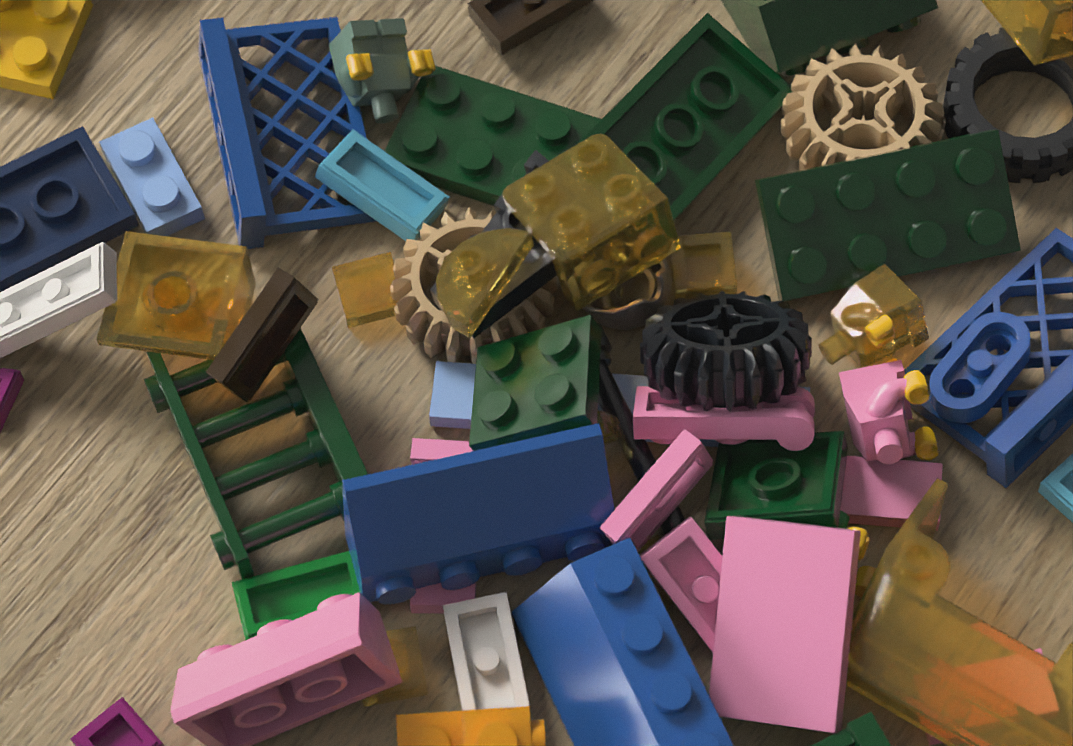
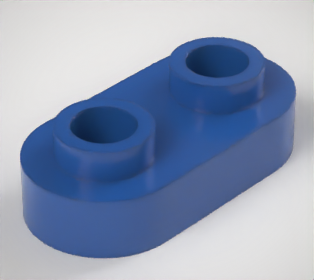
[929,312,1031,423]

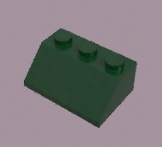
[722,0,938,76]

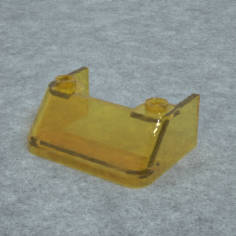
[846,478,1073,746]

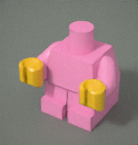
[839,360,939,464]

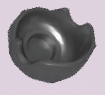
[571,238,672,331]

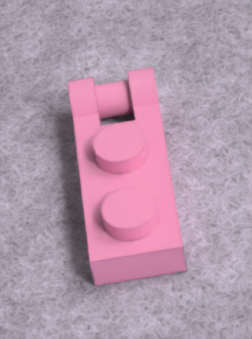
[633,386,815,451]

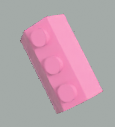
[171,592,403,746]

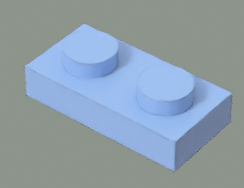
[99,118,205,244]

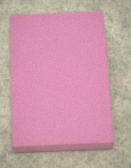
[709,516,861,733]

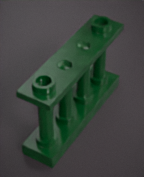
[144,328,368,579]

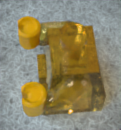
[818,264,929,368]

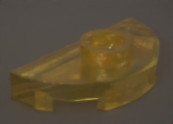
[436,228,534,338]

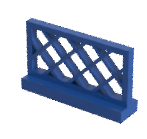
[198,17,377,250]
[904,228,1073,488]

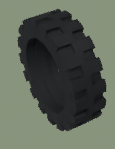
[943,25,1073,183]

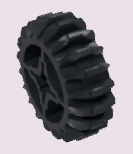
[640,290,812,412]

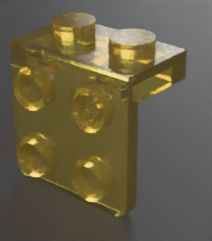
[502,134,681,311]

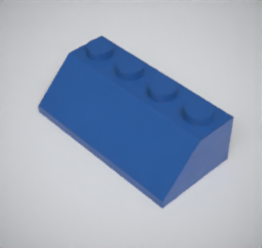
[342,423,614,605]
[512,538,734,746]

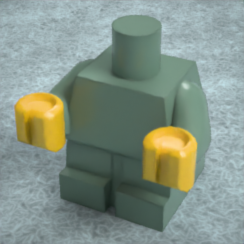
[329,18,436,124]

